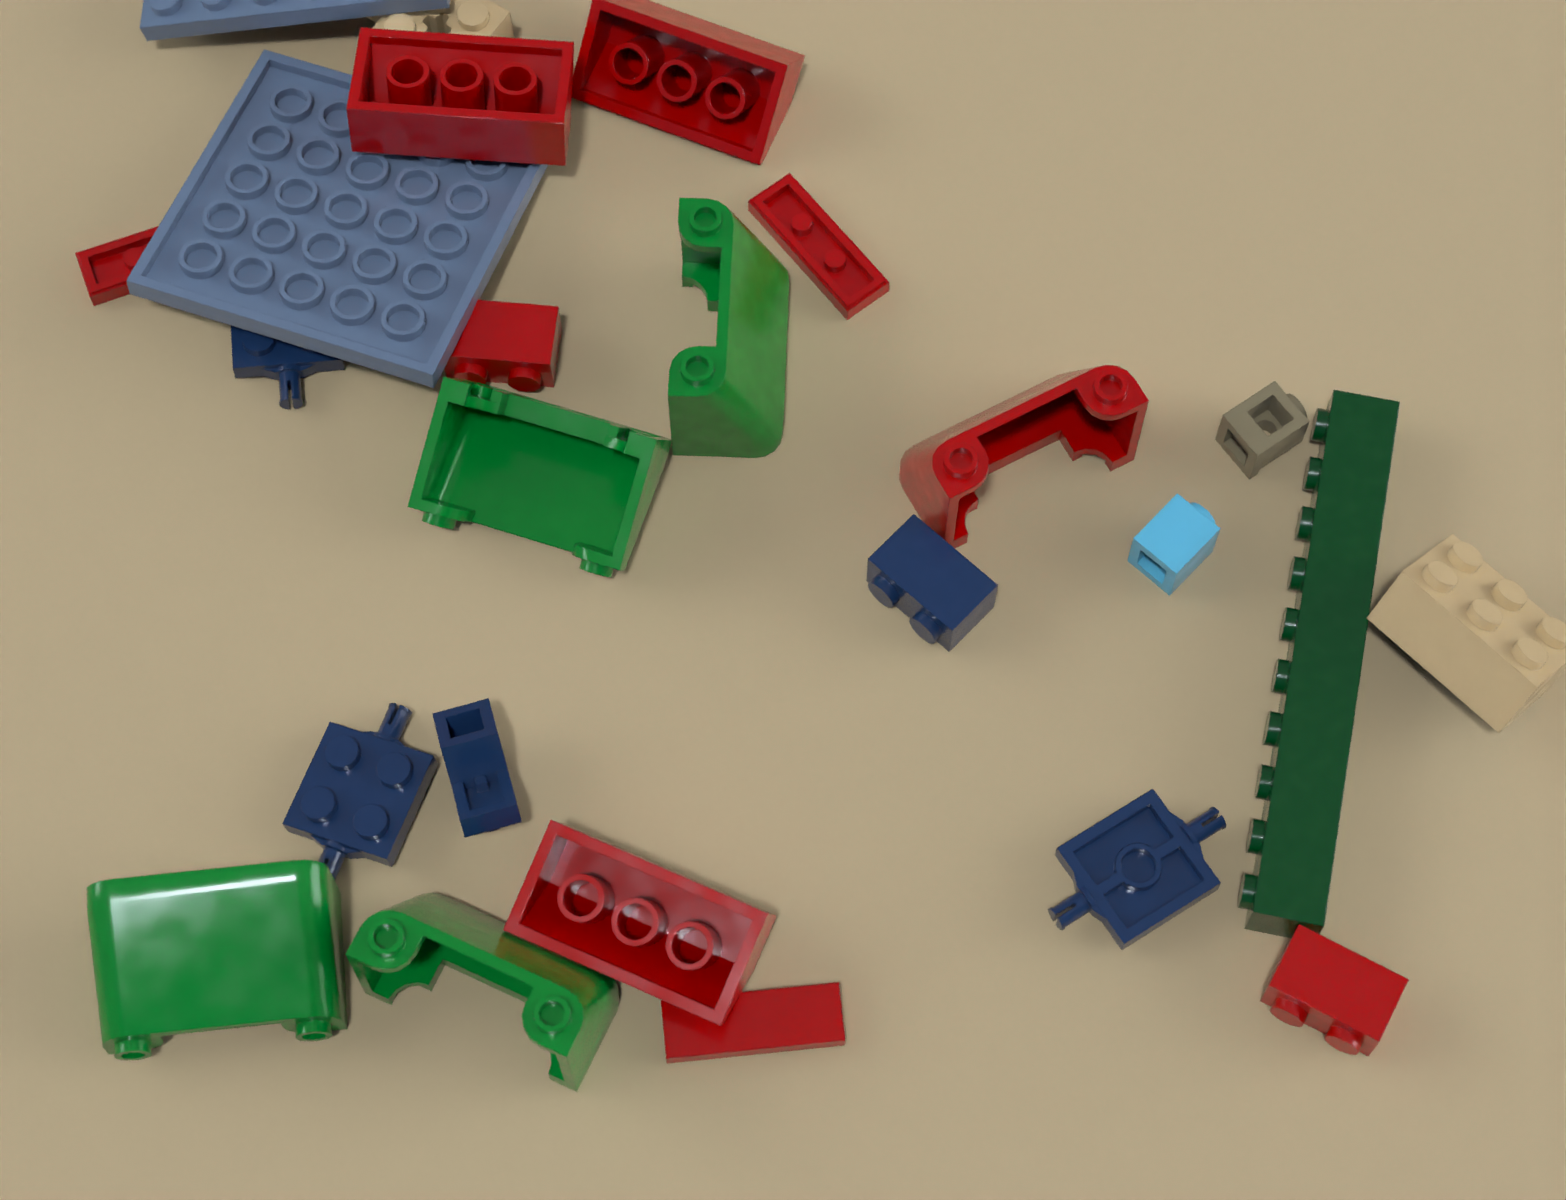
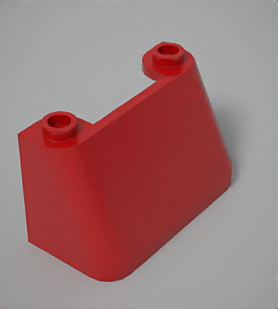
[899,365,1149,548]

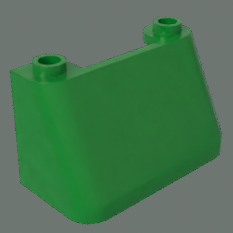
[668,198,789,458]
[407,377,672,577]
[87,860,348,1060]
[345,893,620,1092]

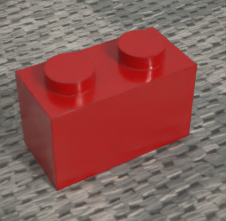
[444,300,562,392]
[1260,924,1409,1056]

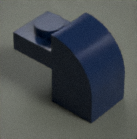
[432,698,522,838]

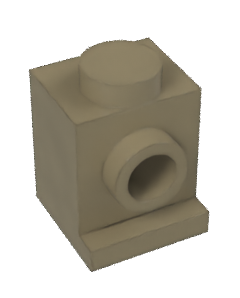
[1215,381,1310,480]

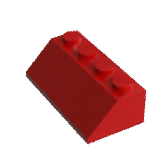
[572,0,805,165]
[346,27,574,166]
[503,820,777,1026]

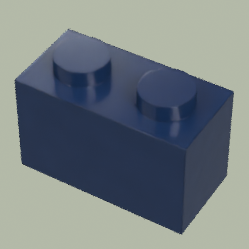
[866,514,998,652]

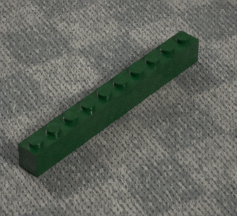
[1238,390,1400,938]

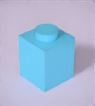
[1127,493,1221,596]

